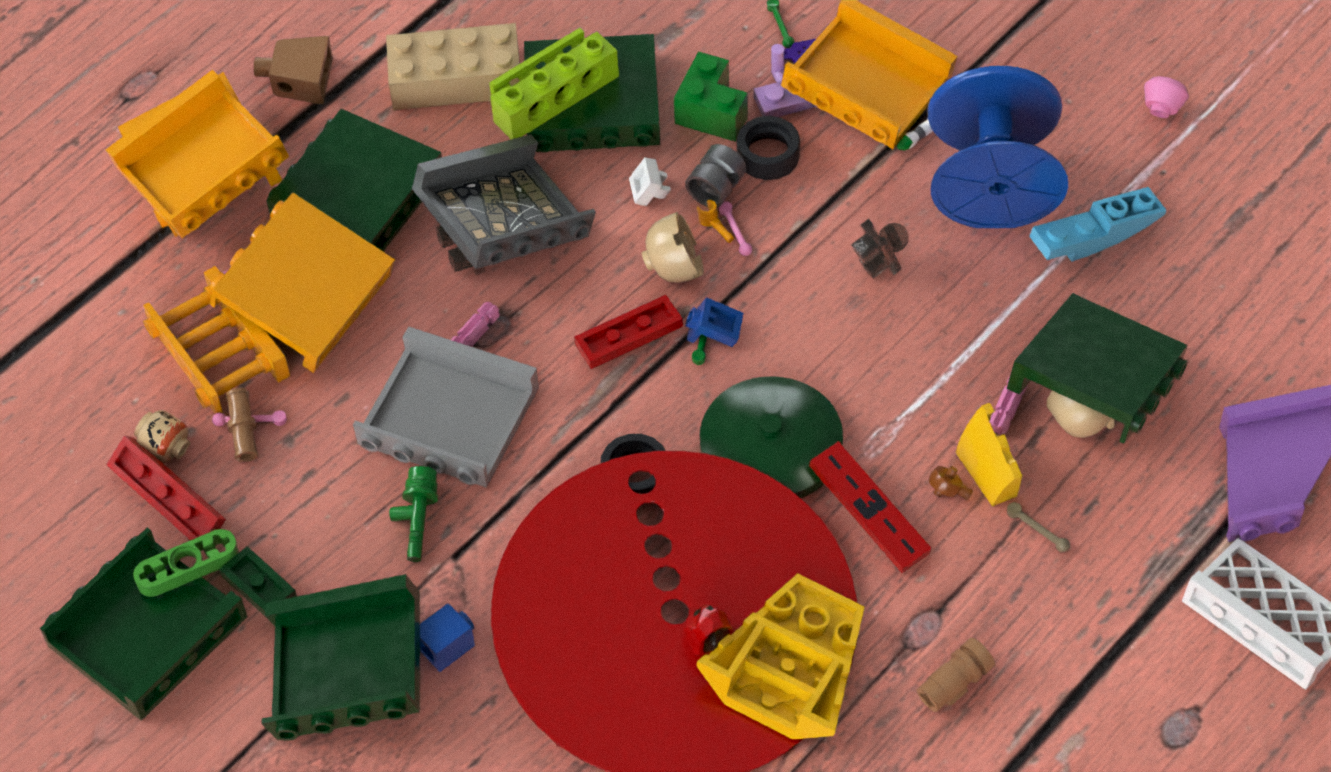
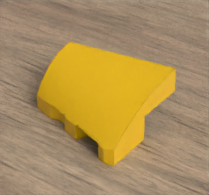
[956,403,1022,507]

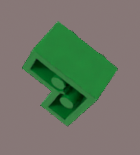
[674,51,748,142]

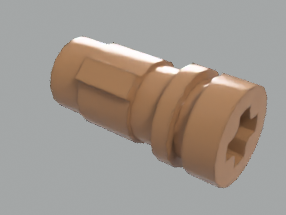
[917,638,995,712]

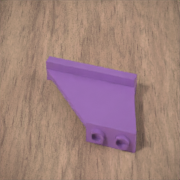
[1219,385,1331,542]

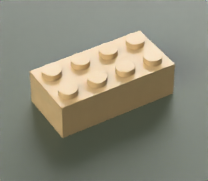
[386,23,520,110]

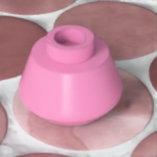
[1144,76,1189,118]

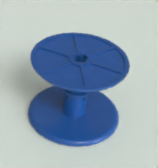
[927,66,1068,228]

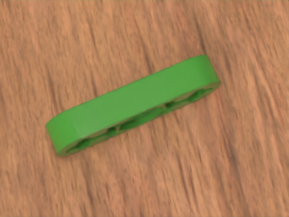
[133,529,239,597]

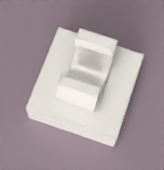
[629,157,671,206]

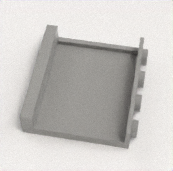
[353,326,539,488]

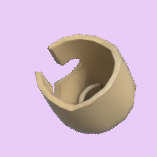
[1047,390,1115,438]

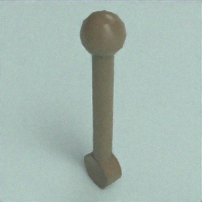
[1007,502,1070,552]

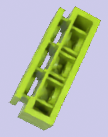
[489,28,619,139]

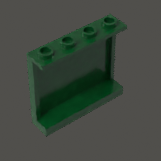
[524,34,660,153]
[266,109,442,252]
[1006,293,1188,444]
[40,527,248,721]
[261,574,420,741]

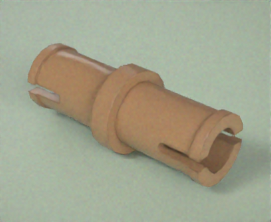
[226,388,258,462]

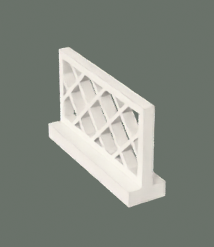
[1182,538,1331,690]

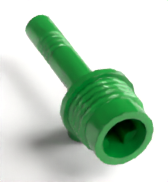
[389,466,439,562]

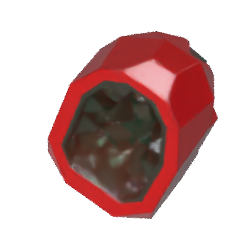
[684,604,733,656]

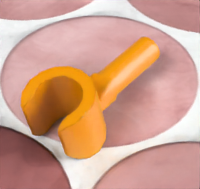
[697,200,734,243]

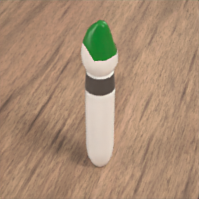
[897,119,933,151]

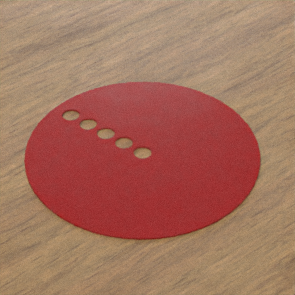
[491,451,857,772]

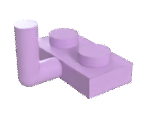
[753,44,817,117]

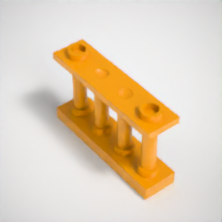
[143,266,290,414]

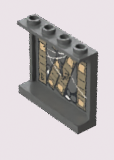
[412,135,596,269]

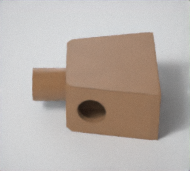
[254,36,333,104]

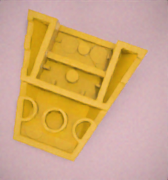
[696,574,865,739]

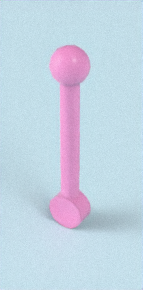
[719,201,752,256]
[212,410,287,426]

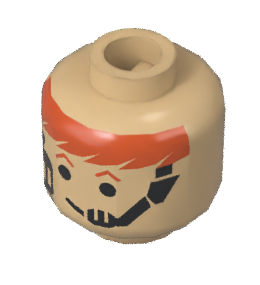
[134,410,190,463]

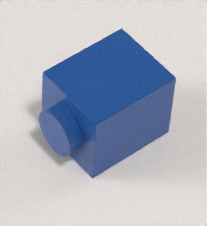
[420,603,475,672]

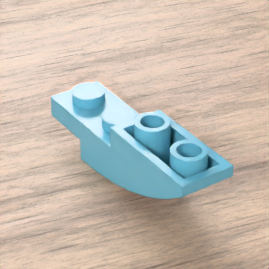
[1029,187,1167,262]

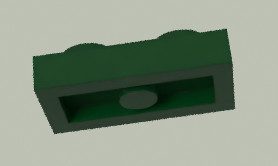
[219,546,297,619]

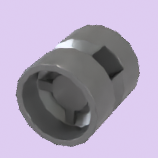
[685,144,746,207]

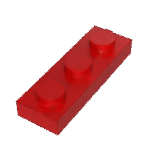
[574,295,683,369]

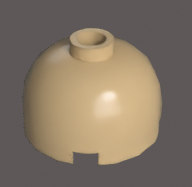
[642,212,704,283]

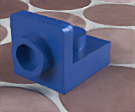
[685,297,744,347]

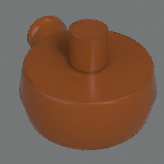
[928,466,973,500]

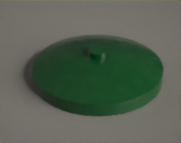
[699,376,843,498]

